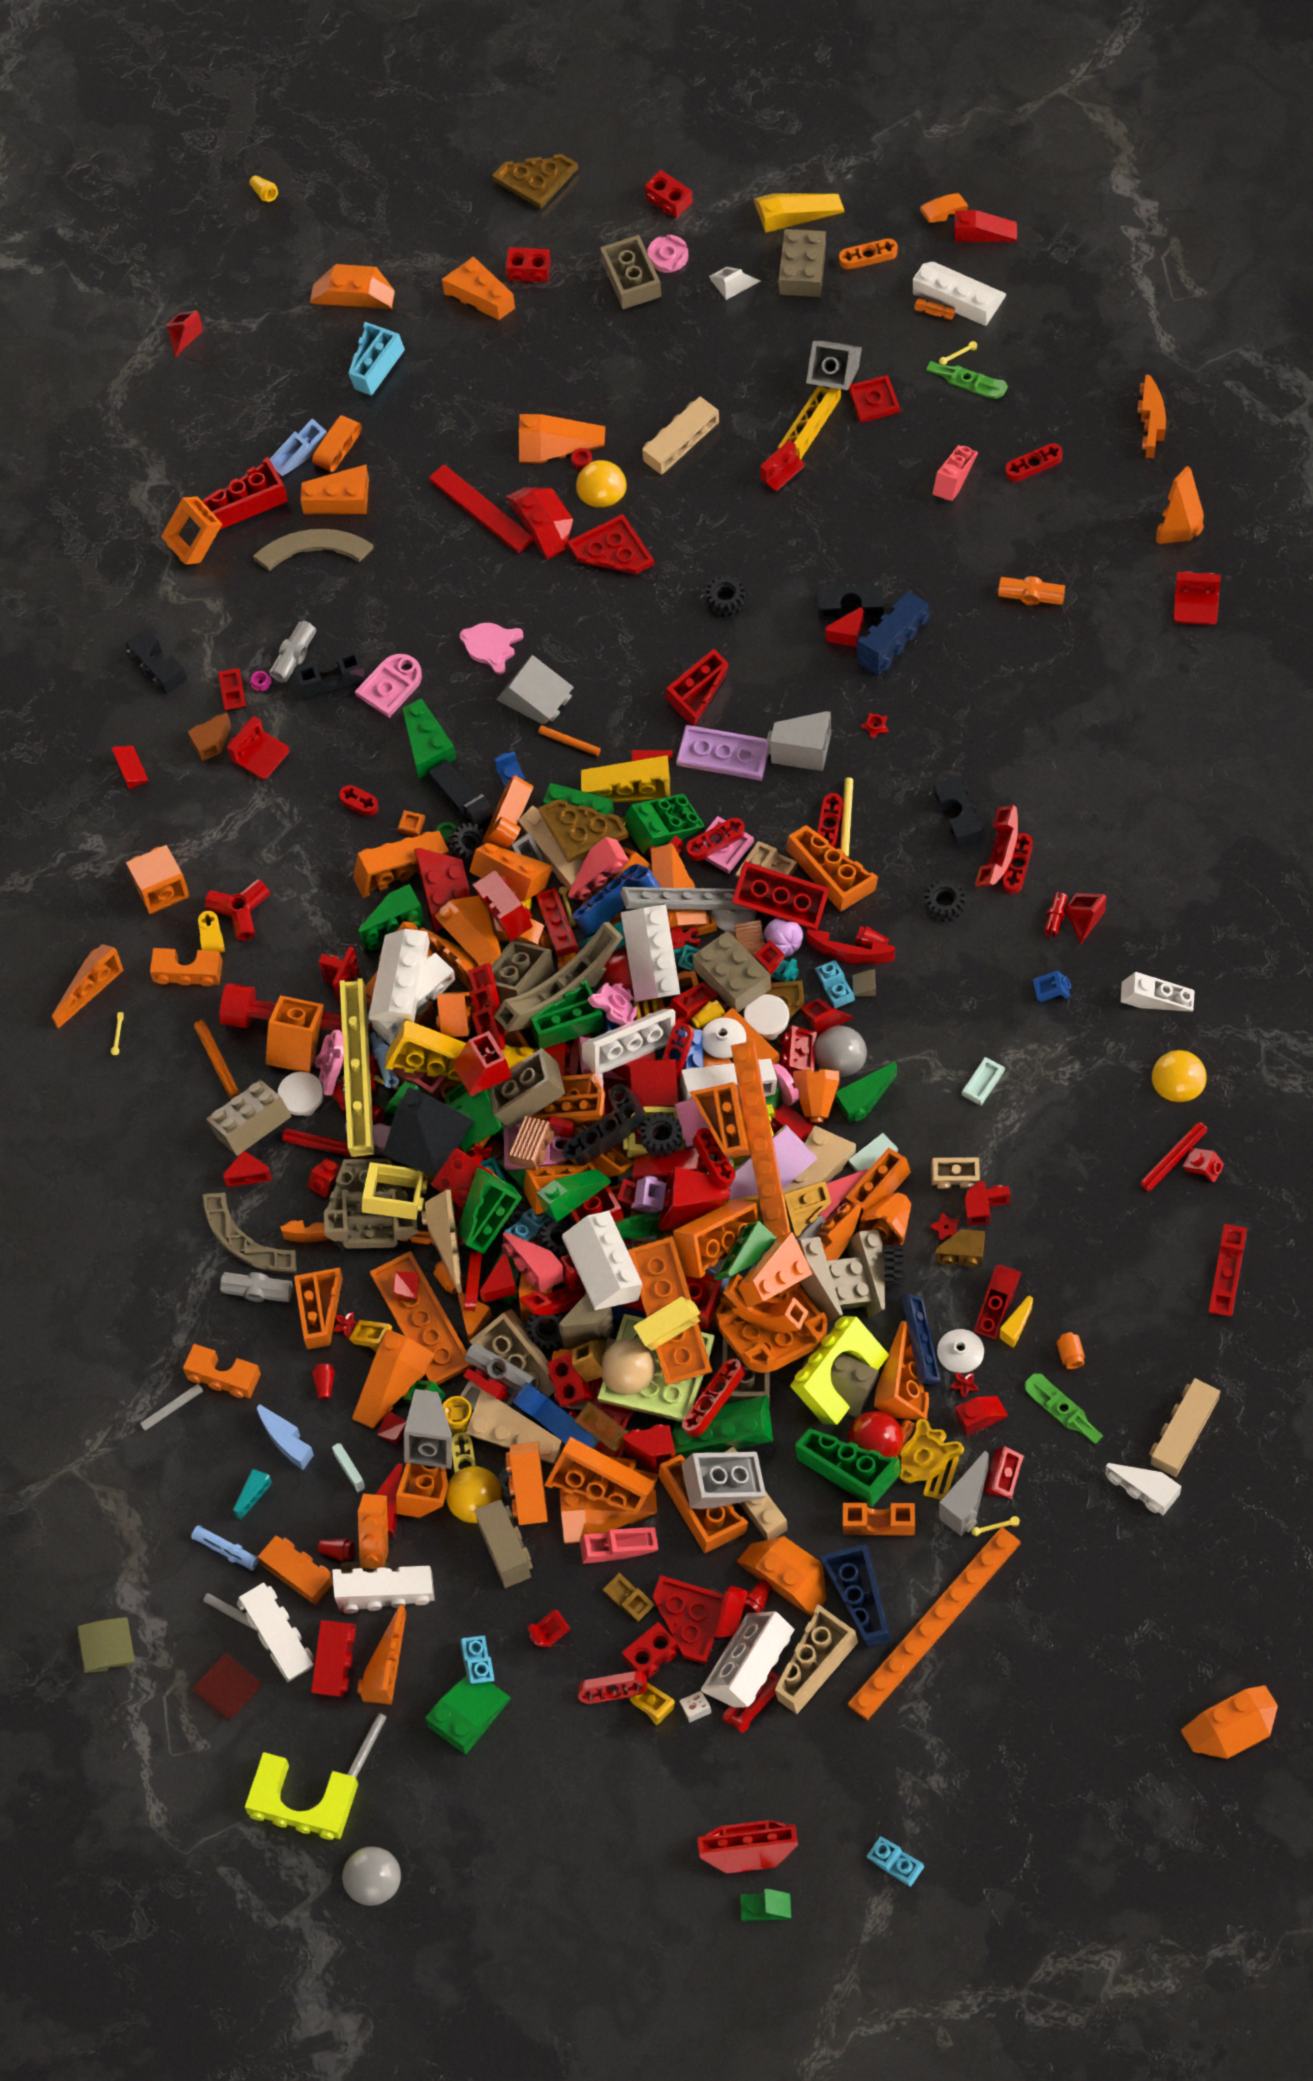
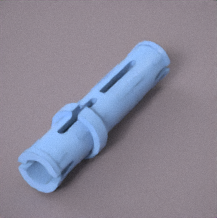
[369,1032,399,1088]
[191,1525,259,1571]

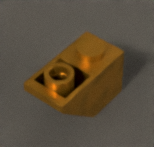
[936,1229,985,1267]
[572,1339,606,1383]

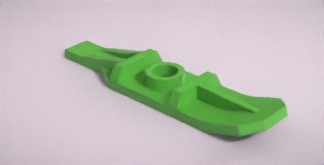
[926,361,1008,399]
[1025,1373,1103,1444]

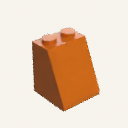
[126,845,190,914]
[266,995,324,1073]

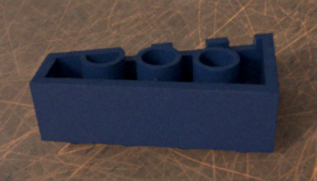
[857,591,930,676]
[820,1544,892,1648]

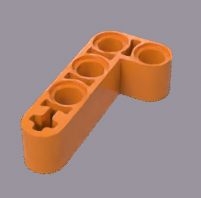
[482,775,533,849]

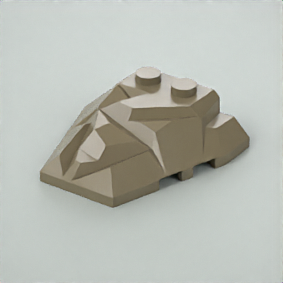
[324,1159,417,1248]

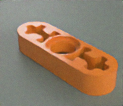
[839,239,898,270]

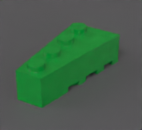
[795,1428,901,1507]

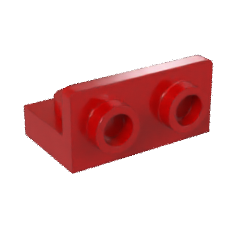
[760,440,805,491]
[778,1025,817,1072]

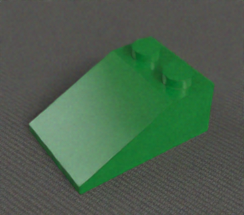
[426,1675,511,1755]

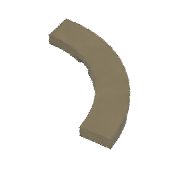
[253,529,373,571]
[202,1192,297,1274]

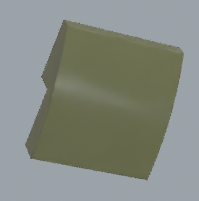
[77,1617,135,1673]

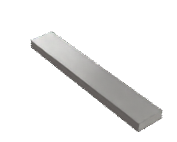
[620,887,750,910]

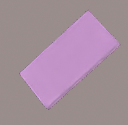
[676,725,769,781]
[729,1125,817,1200]

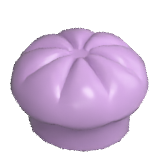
[764,918,803,957]

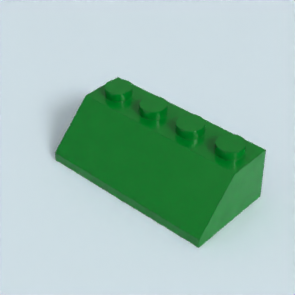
[673,1395,773,1459]

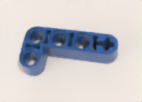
[572,864,661,935]
[512,1382,600,1449]

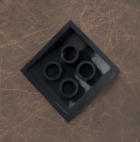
[383,1087,474,1178]

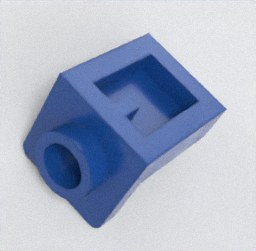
[494,752,525,789]
[1033,971,1071,1002]

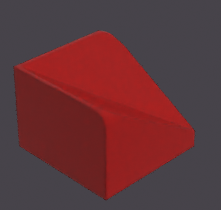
[393,1271,420,1300]
[377,1411,407,1447]

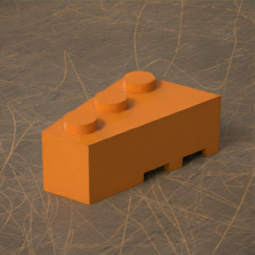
[689,1082,751,1159]
[524,1162,595,1214]

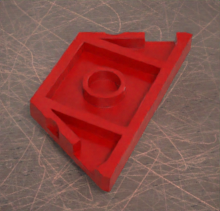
[414,848,471,932]

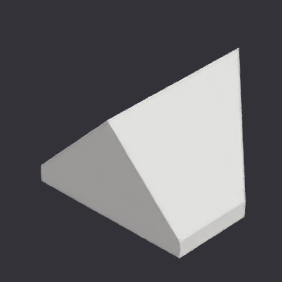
[709,267,760,300]

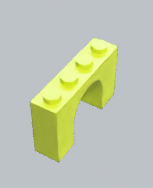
[790,1316,889,1425]
[245,1752,358,1840]

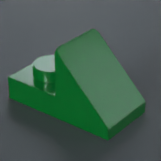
[740,1889,791,1921]

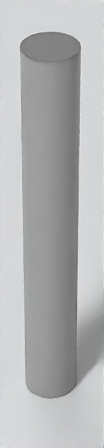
[140,1384,203,1431]
[203,1593,259,1632]
[347,1713,387,1777]

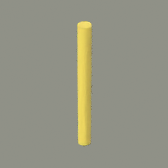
[840,778,853,858]

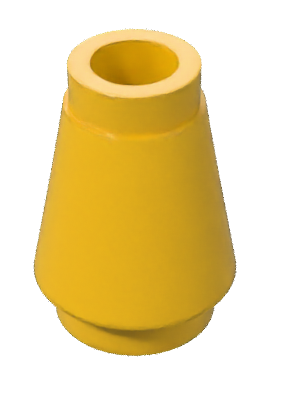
[249,175,278,202]
[691,1000,725,1030]

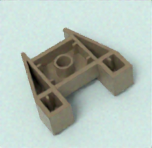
[797,1229,885,1324]

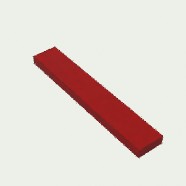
[429,464,533,554]

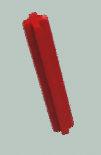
[1141,1122,1207,1191]
[282,1128,369,1159]

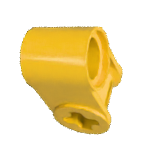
[198,911,225,953]

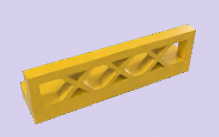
[778,385,841,460]

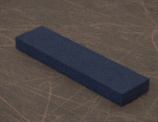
[901,1293,941,1386]

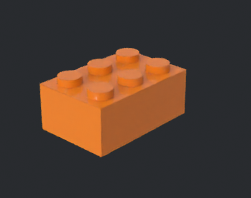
[506,1441,547,1525]

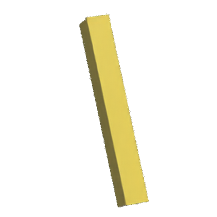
[340,978,374,1157]

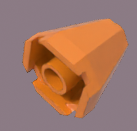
[793,1069,839,1123]
[859,1193,911,1250]

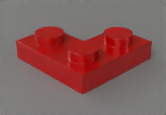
[464,1368,512,1402]

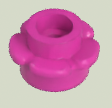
[250,671,271,691]

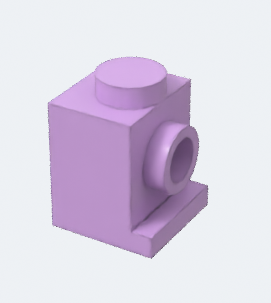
[631,1176,666,1213]

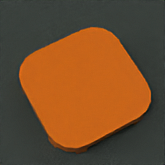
[716,1282,827,1373]

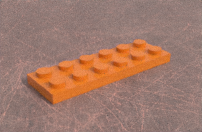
[628,1236,712,1386]
[370,1251,474,1385]

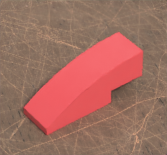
[579,1527,659,1564]

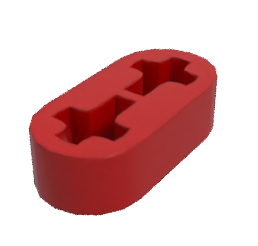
[339,785,379,817]

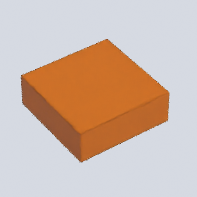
[398,810,425,837]

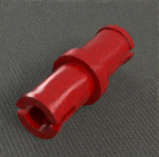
[1044,892,1068,937]

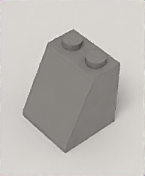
[806,341,862,390]
[497,655,573,725]
[767,711,831,771]
[404,1389,452,1469]

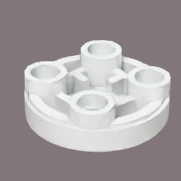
[744,994,789,1040]
[278,1072,324,1117]

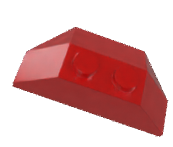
[506,487,573,560]
[697,1820,798,1873]

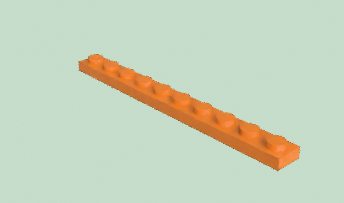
[731,1041,790,1238]
[848,1527,1020,1720]

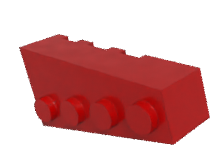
[202,457,288,530]

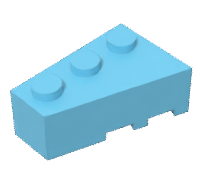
[349,322,405,395]

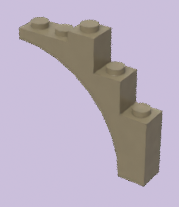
[494,922,623,1032]

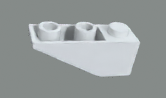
[1121,972,1194,1012]
[1105,1463,1181,1516]

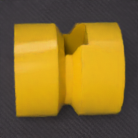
[442,1396,473,1435]

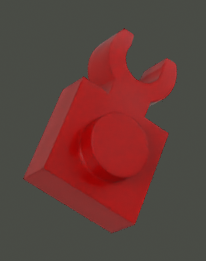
[670,927,700,950]

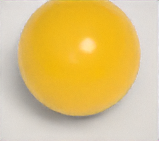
[576,460,627,507]
[1152,1050,1206,1102]
[446,1466,502,1523]

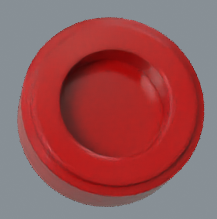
[571,448,593,470]

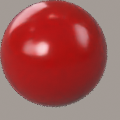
[600,948,634,1001]
[847,1411,903,1458]

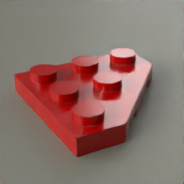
[567,514,655,574]
[653,1575,724,1664]

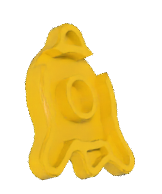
[899,1419,964,1484]

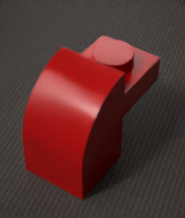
[965,1181,1010,1227]

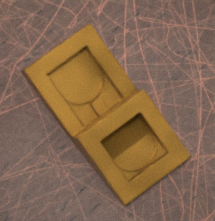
[602,1573,655,1622]

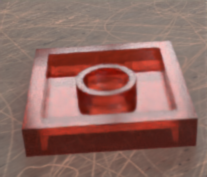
[193,1653,262,1720]

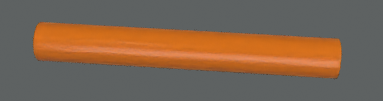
[538,725,601,756]

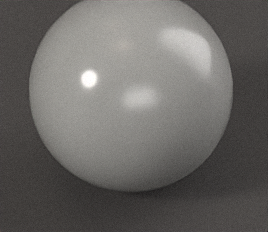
[815,1026,867,1077]
[342,1847,401,1905]

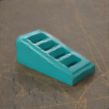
[233,1469,272,1520]

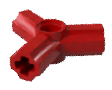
[205,879,271,941]

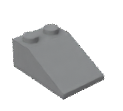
[939,1451,989,1536]
[681,1452,766,1509]

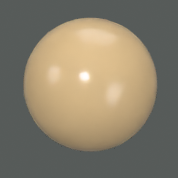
[601,1339,656,1395]

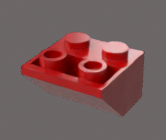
[453,1031,512,1096]
[623,1424,676,1473]

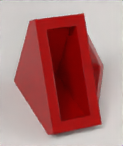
[166,310,203,357]
[1064,893,1106,944]
[800,998,855,1036]

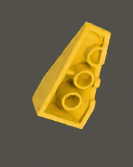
[754,193,844,233]

